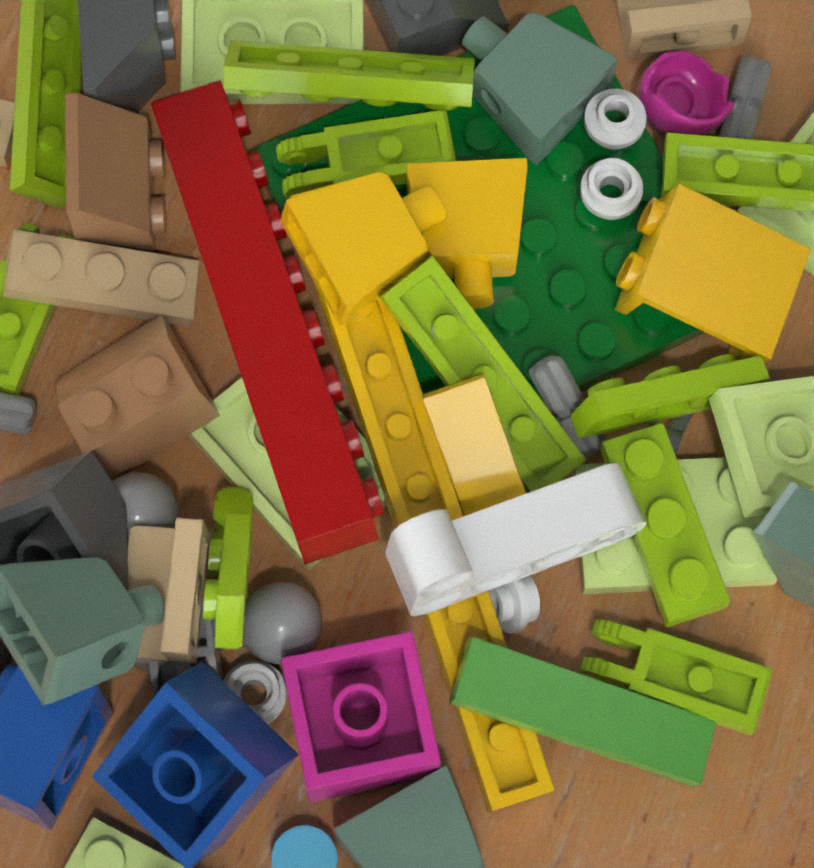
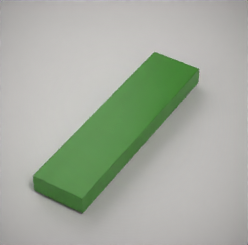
[449,636,716,787]

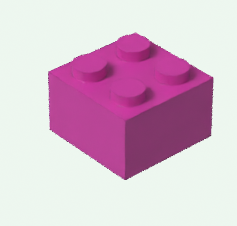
[281,631,441,803]

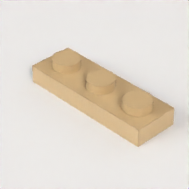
[2,229,199,327]

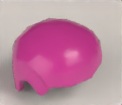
[639,50,735,136]

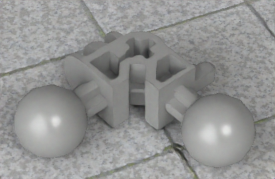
[112,472,322,696]

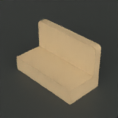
[615,0,752,60]
[128,518,211,665]

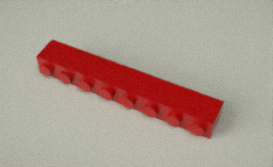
[150,80,385,565]

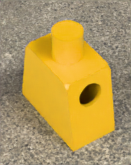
[406,158,528,309]
[280,172,446,325]

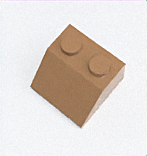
[65,93,166,253]
[55,314,220,481]

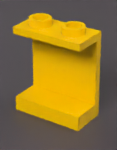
[615,183,811,363]

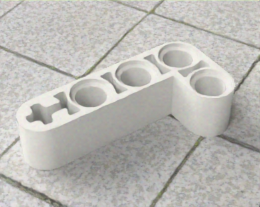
[385,463,646,616]

